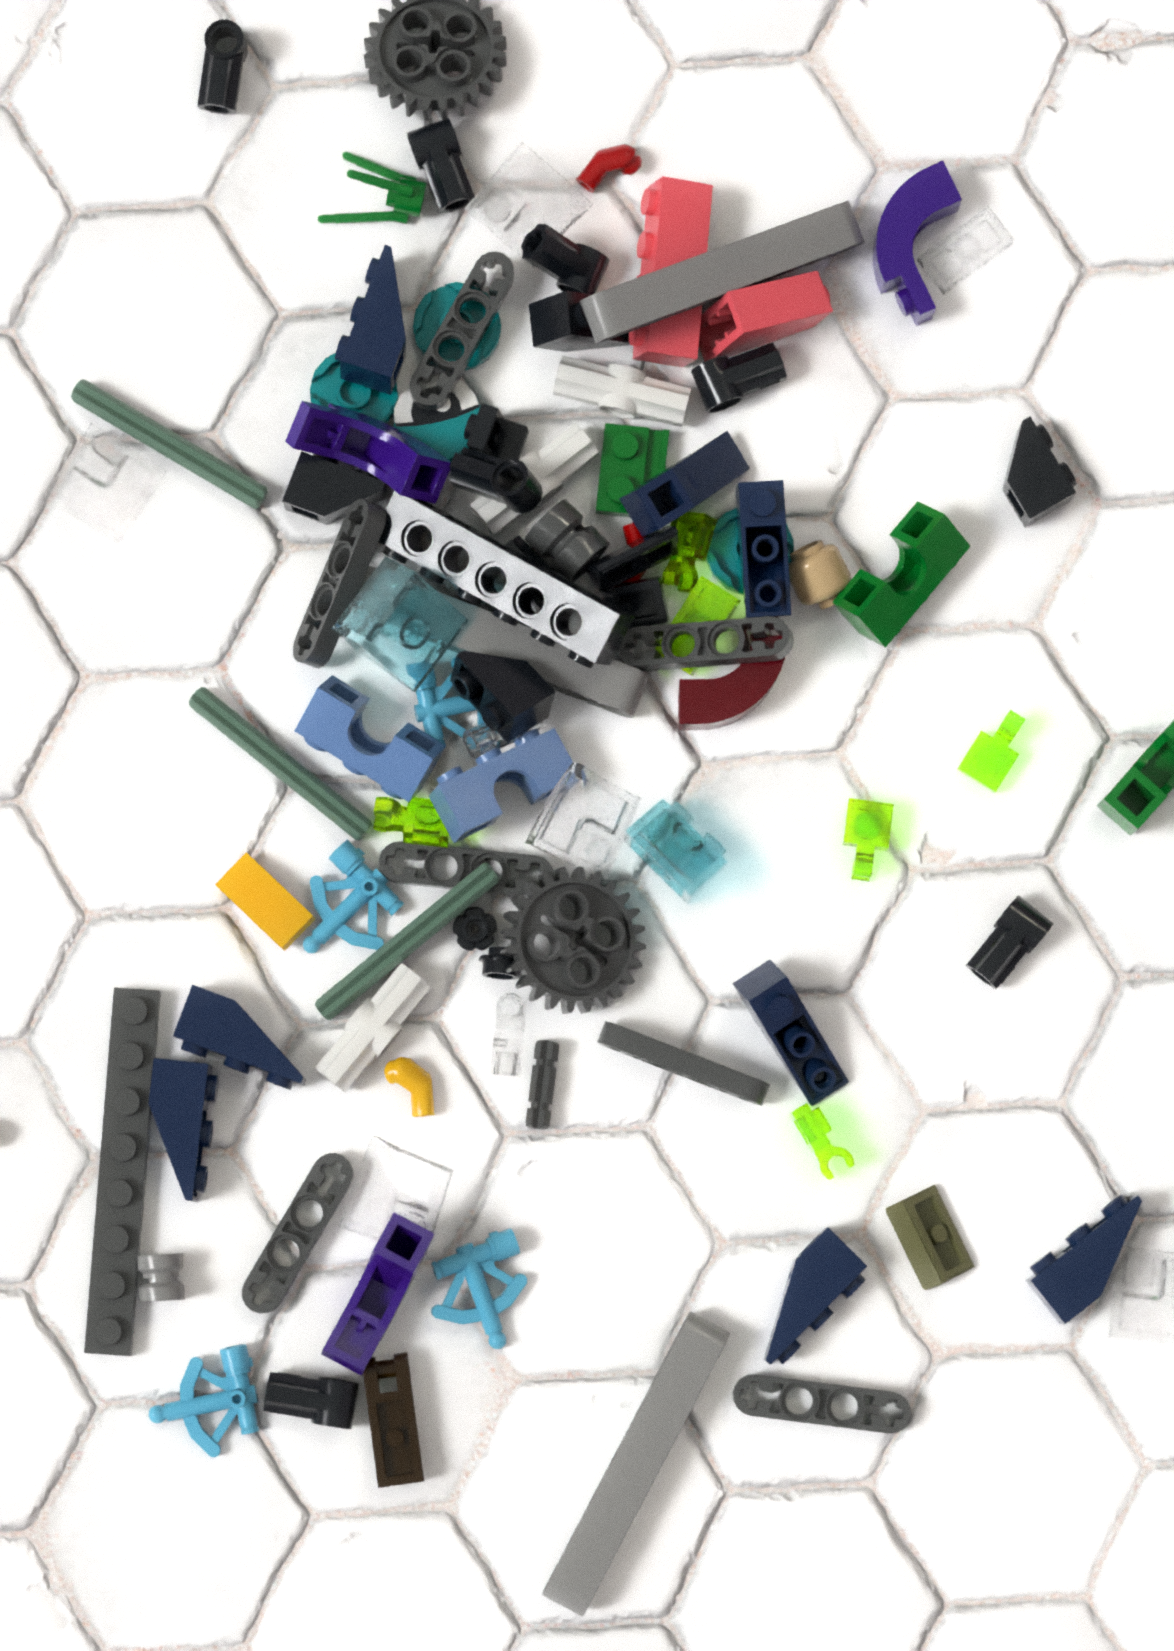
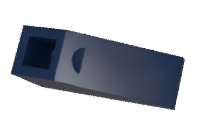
[335,244,406,395]
[619,430,750,537]
[735,480,792,618]
[732,959,849,1107]
[173,985,307,1090]
[148,1058,219,1202]
[1025,1194,1142,1324]
[764,1227,867,1365]

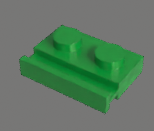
[595,423,669,517]

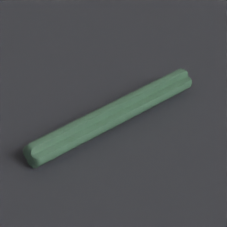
[71,379,268,509]
[188,686,373,841]
[315,863,499,1020]

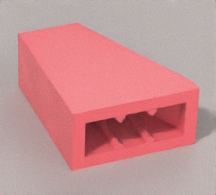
[699,270,833,362]

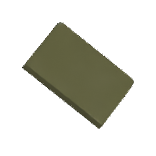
[885,1184,975,1290]

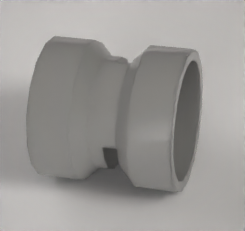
[137,1253,185,1302]

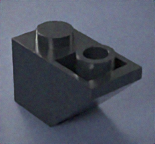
[529,291,630,352]
[1002,416,1077,528]
[282,451,387,525]
[450,651,556,743]

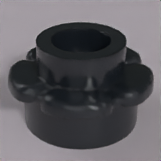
[453,907,497,951]
[479,947,519,980]

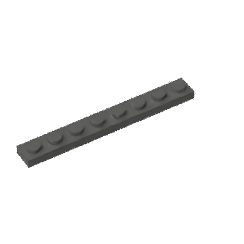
[84,987,161,1356]

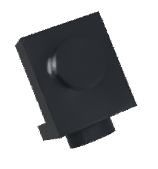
[464,403,529,460]
[603,576,670,629]

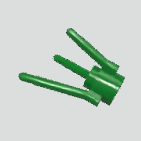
[317,152,427,224]

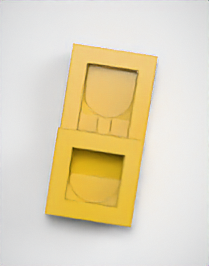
[215,852,316,951]

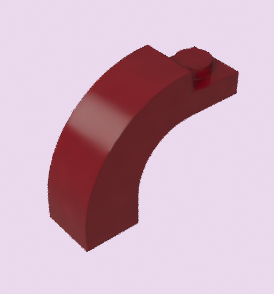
[678,617,785,731]

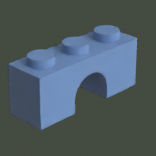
[294,675,446,802]
[429,728,580,843]

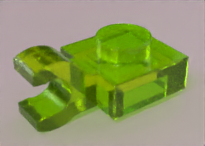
[662,512,717,594]
[956,710,1026,793]
[373,797,450,848]
[842,798,894,882]
[789,1103,855,1181]

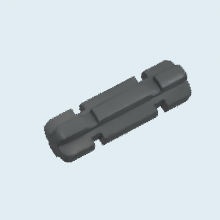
[525,1040,559,1130]

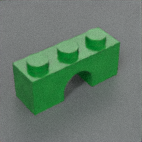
[832,501,971,648]
[1096,719,1174,835]

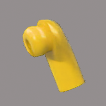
[384,1057,435,1117]

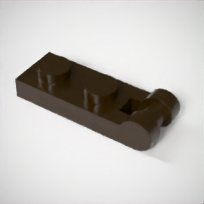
[363,1352,425,1488]

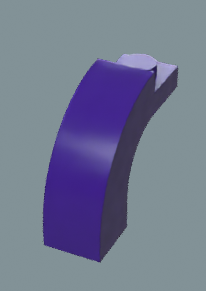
[873,160,962,326]
[285,401,451,504]
[321,1212,435,1376]

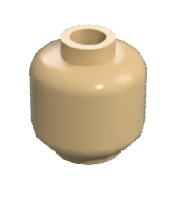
[789,539,852,610]

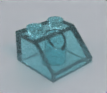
[331,556,469,692]
[624,798,727,904]

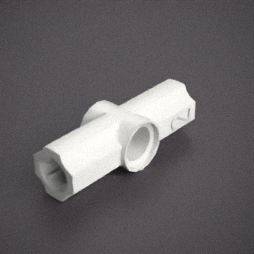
[553,355,692,428]
[470,423,599,537]
[315,963,432,1093]

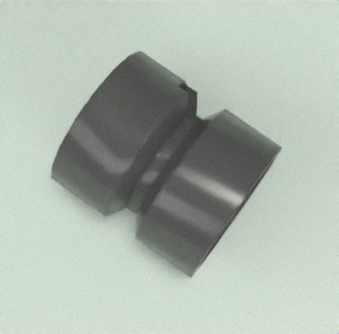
[525,499,610,582]

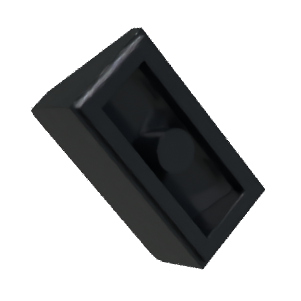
[586,526,678,593]

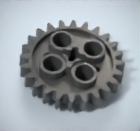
[364,0,507,121]
[499,866,646,1014]

